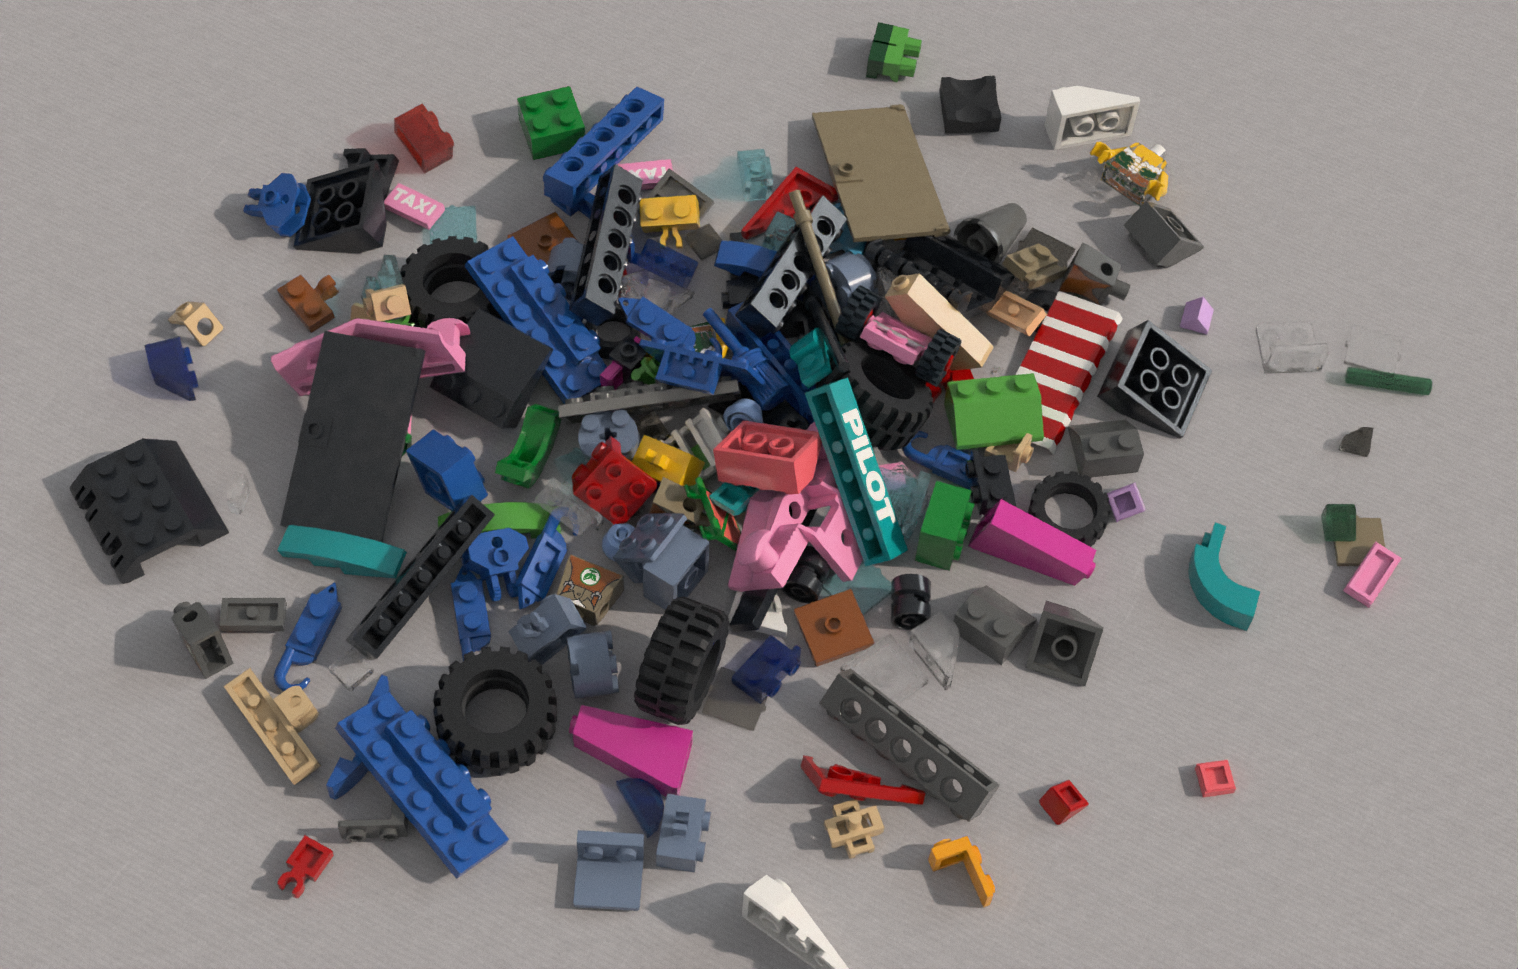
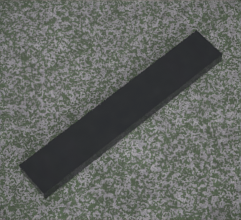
[729,505,818,633]

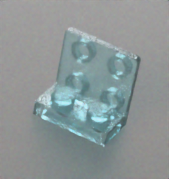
[879,466,932,539]

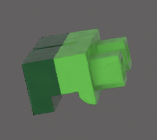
[866,22,922,83]

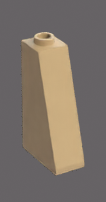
[885,274,993,371]

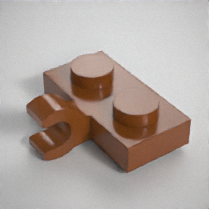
[277,274,339,333]

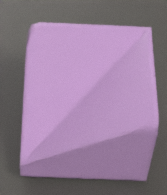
[1107,482,1146,522]

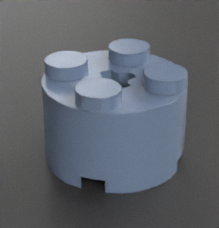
[547,238,584,303]
[811,251,878,312]
[578,409,641,464]
[566,630,619,699]

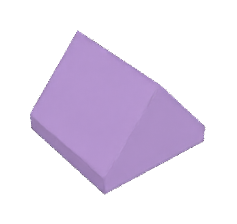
[1180,297,1214,334]

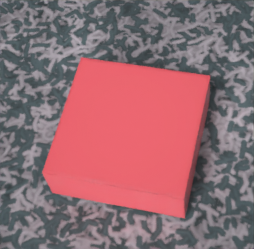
[1195,760,1236,797]

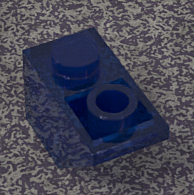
[144,337,199,401]

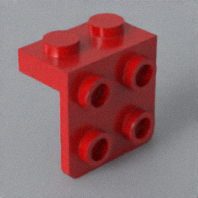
[572,436,657,525]

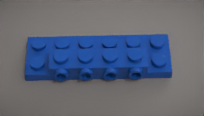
[465,236,607,405]
[335,691,509,879]

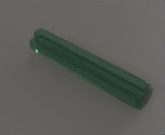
[1345,367,1433,395]

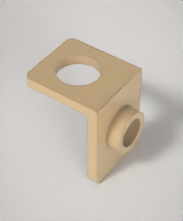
[168,301,223,346]

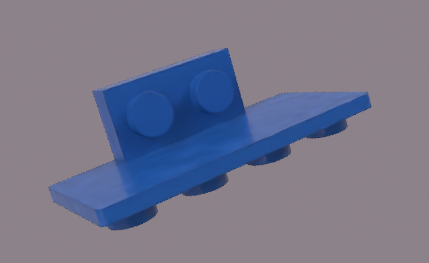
[639,338,766,395]

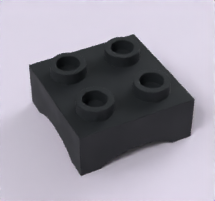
[939,76,1002,134]

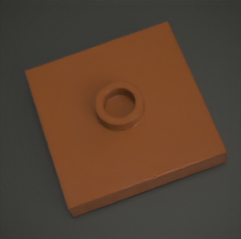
[507,212,577,264]
[794,589,874,667]

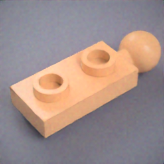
[986,290,1047,336]

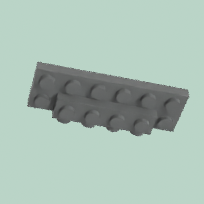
[558,376,742,425]

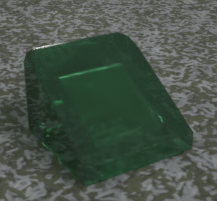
[1321,504,1356,541]

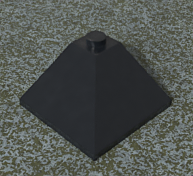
[293,160,387,253]

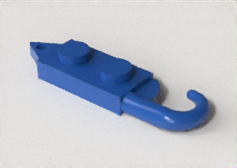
[618,296,722,355]
[902,431,973,490]
[515,507,580,610]
[451,566,491,661]
[274,583,342,691]

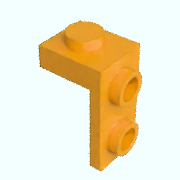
[928,836,995,907]

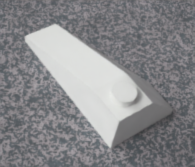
[742,875,849,969]

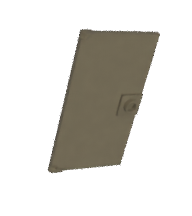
[812,104,951,242]

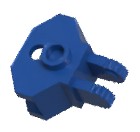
[243,173,311,237]
[460,528,529,601]

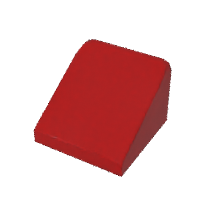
[1039,780,1089,825]

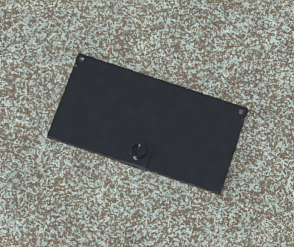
[280,331,426,543]

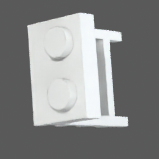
[660,408,730,481]

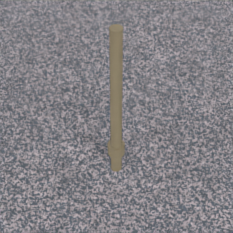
[789,190,851,346]

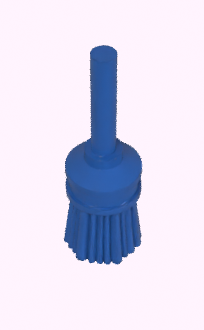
[703,308,792,411]

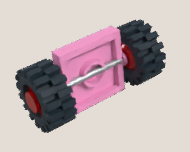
[835,285,962,387]

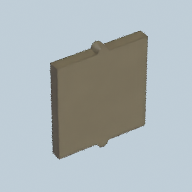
[1330,515,1385,566]

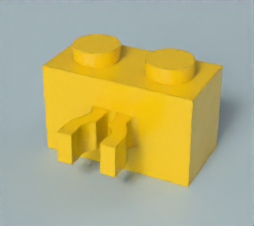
[639,195,700,250]
[632,435,705,486]

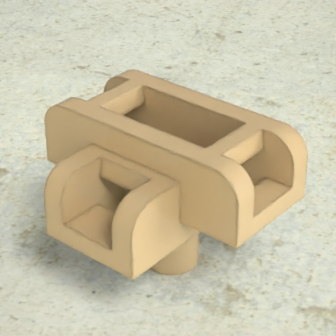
[824,799,884,859]

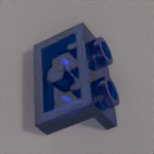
[631,239,699,288]
[731,635,802,704]

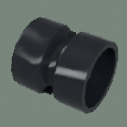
[781,546,831,604]
[891,574,931,630]

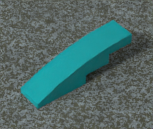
[277,525,407,579]

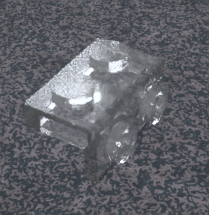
[535,477,605,536]

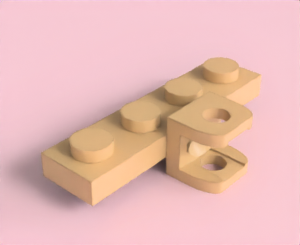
[223,668,321,785]

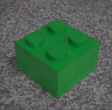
[517,86,585,160]
[915,481,975,571]

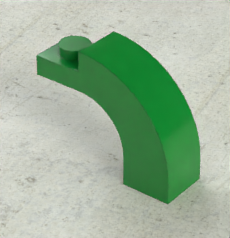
[495,404,562,489]

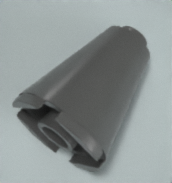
[954,203,1027,264]

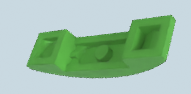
[438,502,561,539]

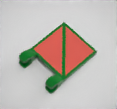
[683,477,741,551]

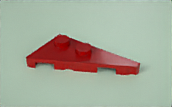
[741,167,839,240]
[800,755,926,805]

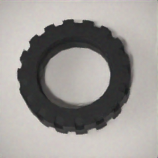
[1028,471,1111,547]

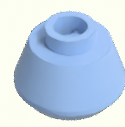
[723,398,763,431]
[602,523,635,562]

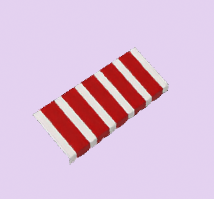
[1015,291,1123,455]

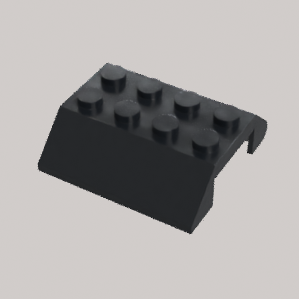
[865,235,1015,320]
[69,438,229,584]

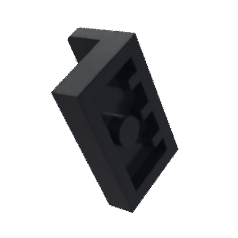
[965,449,1016,515]

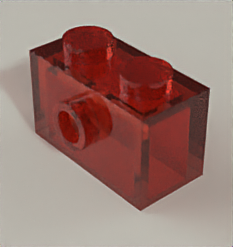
[394,103,454,174]

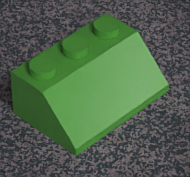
[944,373,1044,450]

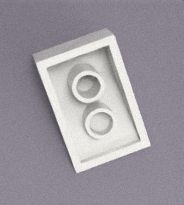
[1044,86,1140,150]

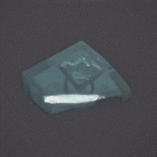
[361,254,404,300]

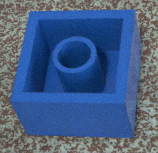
[406,429,488,511]

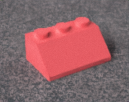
[713,420,822,495]

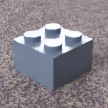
[641,525,709,610]

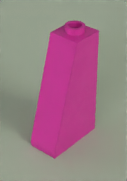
[968,499,1097,586]
[569,705,693,797]

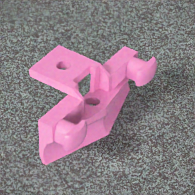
[271,318,471,434]
[728,422,863,592]

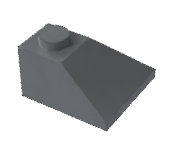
[1025,600,1104,686]

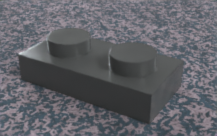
[219,598,287,631]

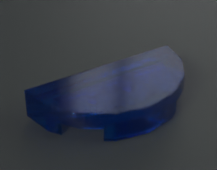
[616,778,664,838]

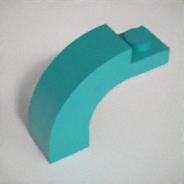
[790,328,840,389]
[1188,522,1261,631]

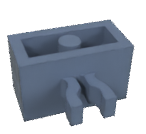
[508,594,587,665]
[656,794,711,872]

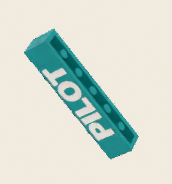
[805,377,908,567]

